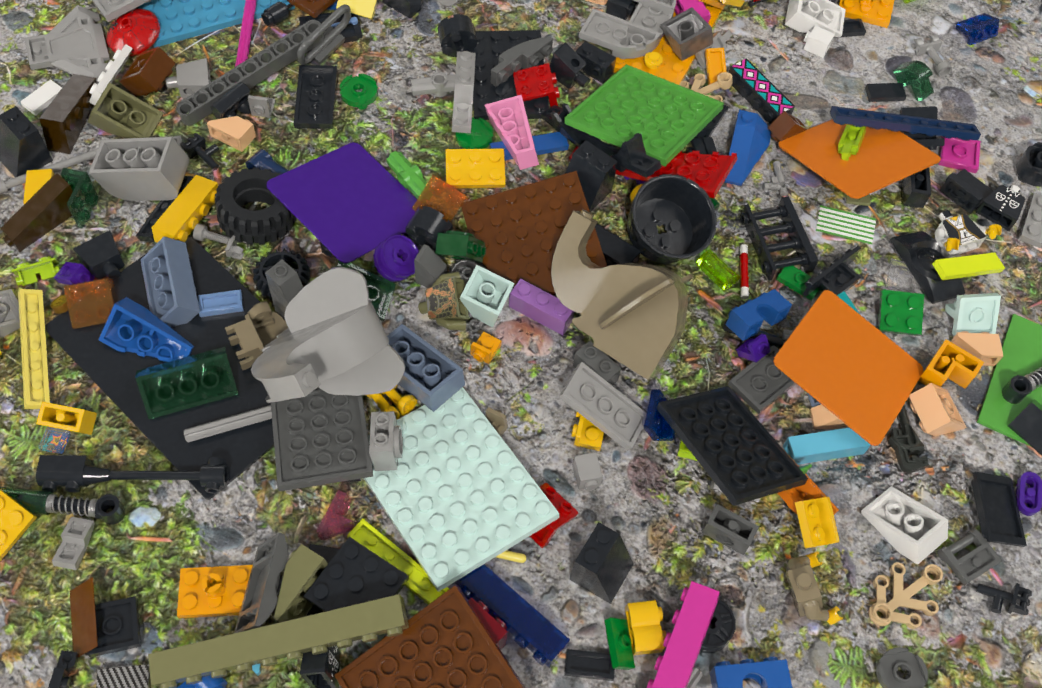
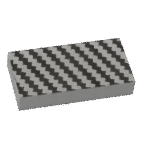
[96,664,150,688]

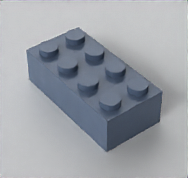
[387,324,465,412]

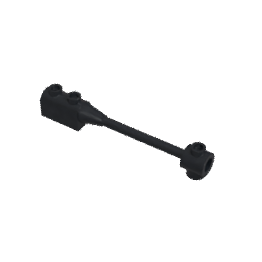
[36,455,229,494]

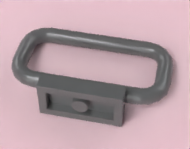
[297,4,351,65]

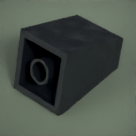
[0,106,53,177]
[565,140,618,212]
[570,522,634,604]

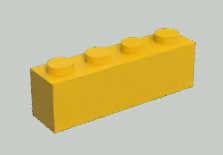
[152,175,218,243]

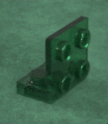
[60,168,99,228]

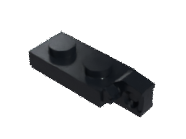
[48,650,78,688]

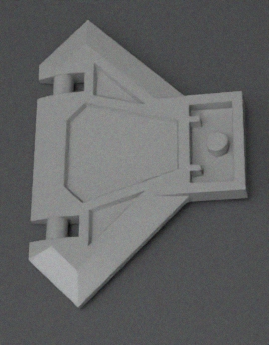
[24,5,110,84]

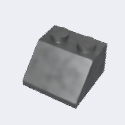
[661,7,713,61]

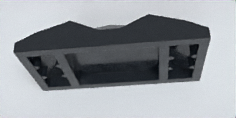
[890,231,965,304]

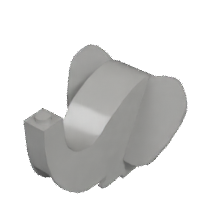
[251,267,406,403]

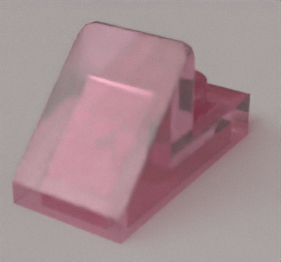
[317,490,354,541]

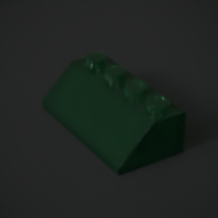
[135,347,238,419]

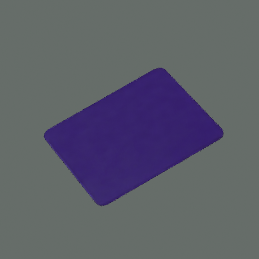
[266,142,423,263]

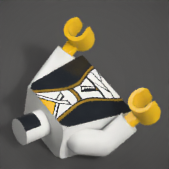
[935,210,1002,258]

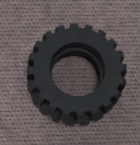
[215,167,296,245]

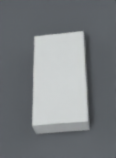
[20,79,62,116]

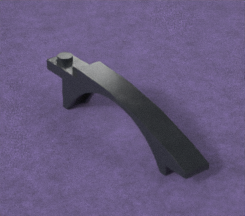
[541,103,662,178]

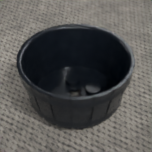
[627,174,717,264]

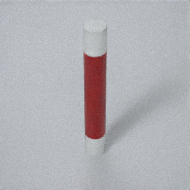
[740,244,749,300]

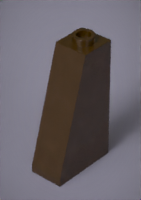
[0,173,82,252]

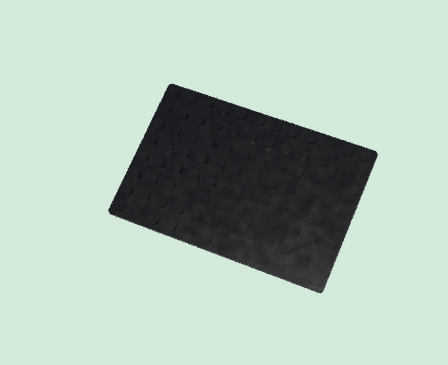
[45,235,274,500]

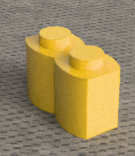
[625,600,667,656]

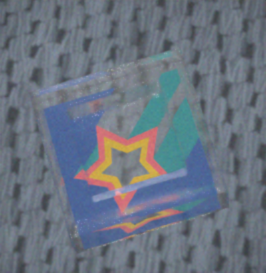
[39,427,71,454]

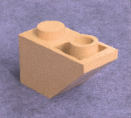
[950,331,1003,366]

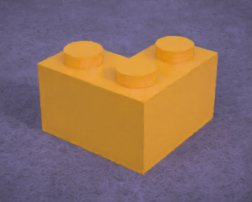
[918,339,984,389]

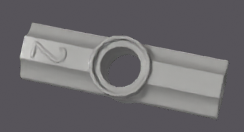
[410,72,455,97]

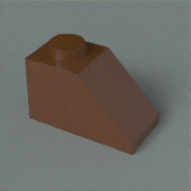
[768,111,808,142]

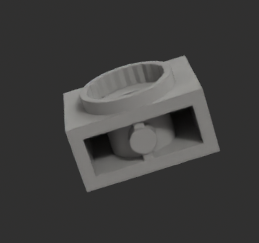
[369,411,403,471]

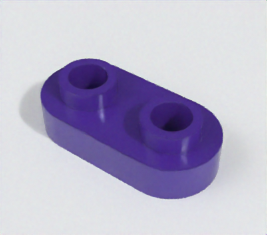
[1016,472,1042,516]

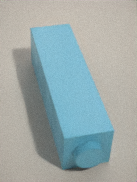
[783,427,871,465]

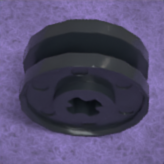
[700,600,736,653]

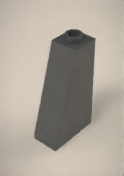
[265,260,304,320]

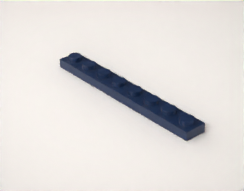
[829,106,981,141]

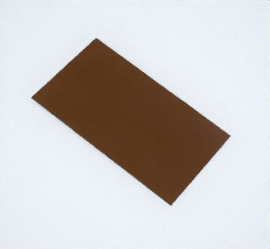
[70,577,98,657]

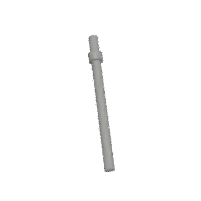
[0,148,98,194]

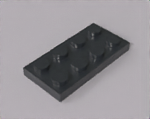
[294,65,338,129]

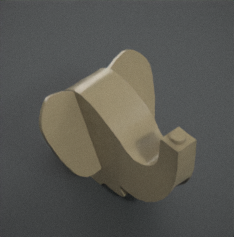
[551,209,694,380]

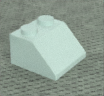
[459,265,514,327]

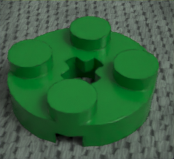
[340,74,378,110]

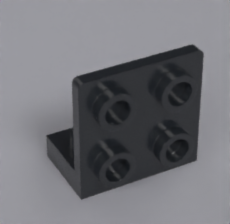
[940,169,993,214]

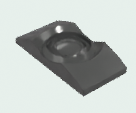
[234,532,288,633]

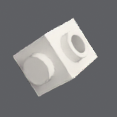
[804,25,835,58]

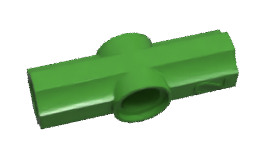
[386,151,434,203]

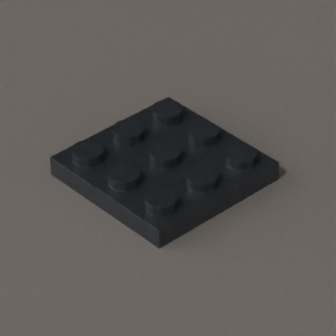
[304,537,409,612]

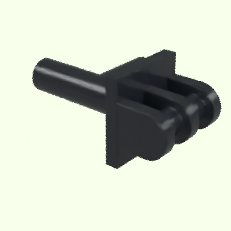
[180,133,219,171]
[976,583,1032,615]

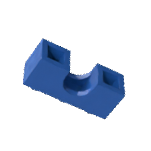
[726,289,792,341]
[709,657,793,688]

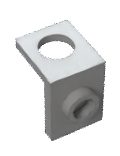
[248,95,276,118]

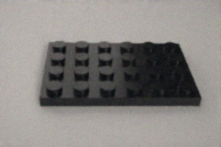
[470,30,549,120]
[657,386,808,506]

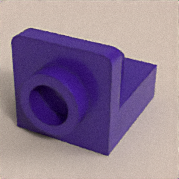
[54,262,95,293]
[736,334,771,362]

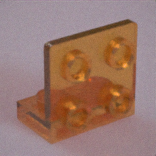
[412,175,470,222]
[63,278,114,329]

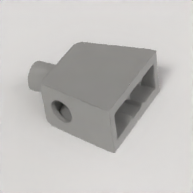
[166,58,211,98]

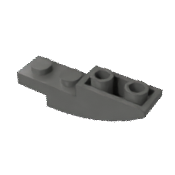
[491,37,553,87]

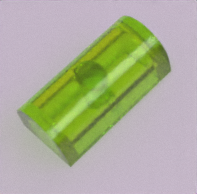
[696,249,740,291]

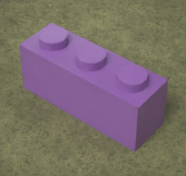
[509,279,574,336]

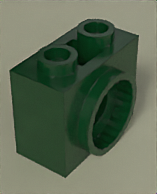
[435,231,486,262]

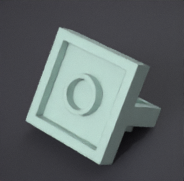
[945,293,1001,336]

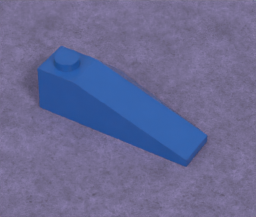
[724,110,772,186]
[98,297,194,365]

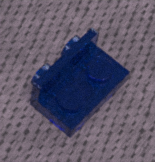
[956,13,1000,45]
[643,389,675,441]

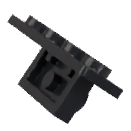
[803,246,861,297]

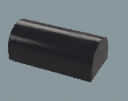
[210,82,250,119]

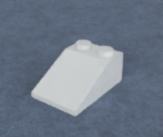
[785,0,846,37]
[861,486,948,564]

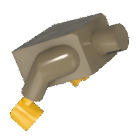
[785,551,843,625]

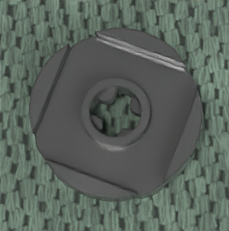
[876,647,928,688]

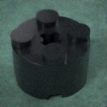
[438,14,478,57]
[1016,142,1042,188]
[405,206,453,252]

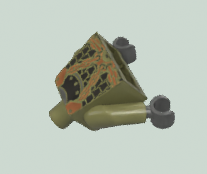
[418,268,480,333]

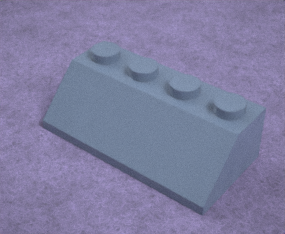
[141,237,200,327]

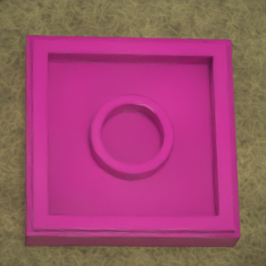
[938,136,981,174]

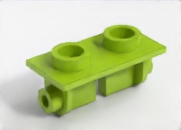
[11,256,60,287]

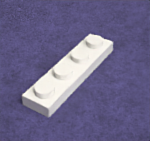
[89,44,133,105]

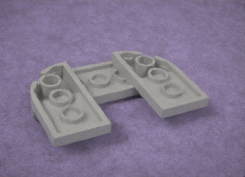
[579,0,676,59]

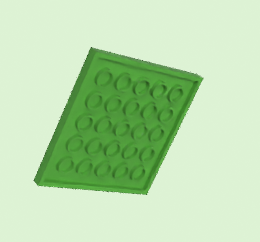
[565,64,724,166]

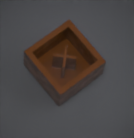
[119,46,175,97]

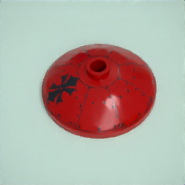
[107,9,160,56]

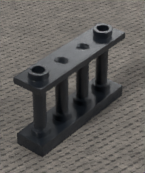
[740,196,819,281]

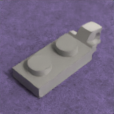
[694,29,732,69]

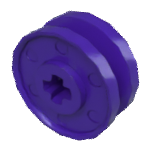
[373,235,419,282]

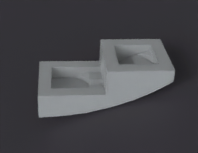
[52,517,95,570]

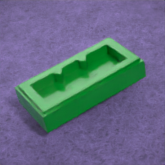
[776,266,820,301]
[605,617,635,670]

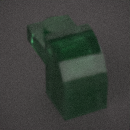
[893,60,934,101]

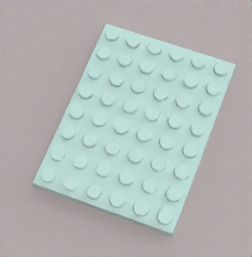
[363,387,559,592]

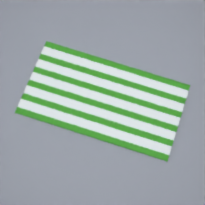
[816,205,876,244]

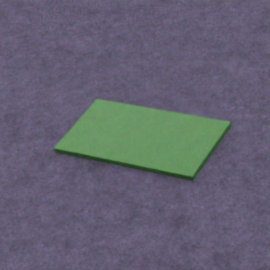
[976,314,1042,446]

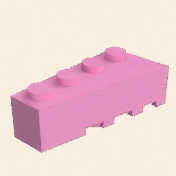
[485,95,539,170]

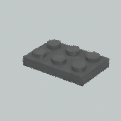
[728,346,796,414]

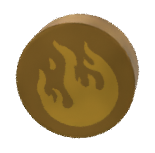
[50,294,74,314]

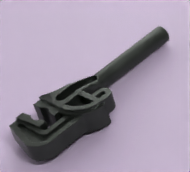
[888,405,929,473]

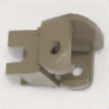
[225,301,288,371]

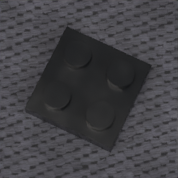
[87,596,141,658]

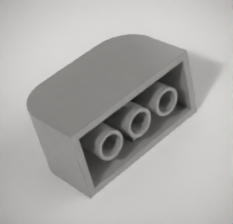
[89,137,190,201]

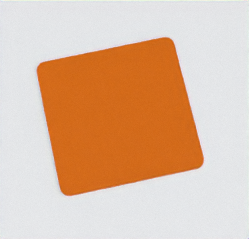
[778,109,941,199]
[773,290,924,446]

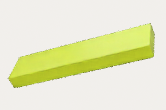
[932,252,1005,280]

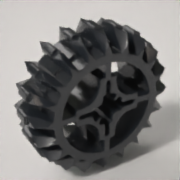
[253,248,311,301]

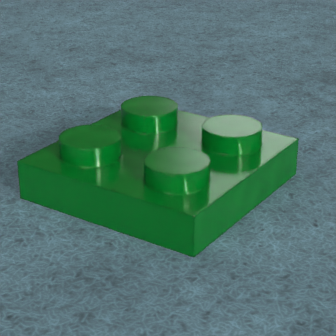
[878,289,924,336]

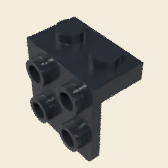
[900,106,945,150]

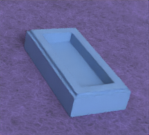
[198,289,244,317]

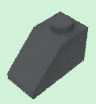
[414,244,447,288]

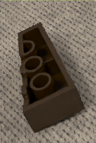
[39,74,97,154]

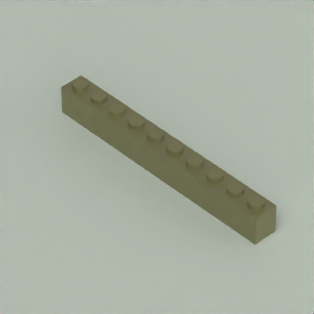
[148,594,409,688]

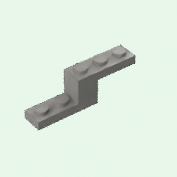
[452,51,476,133]

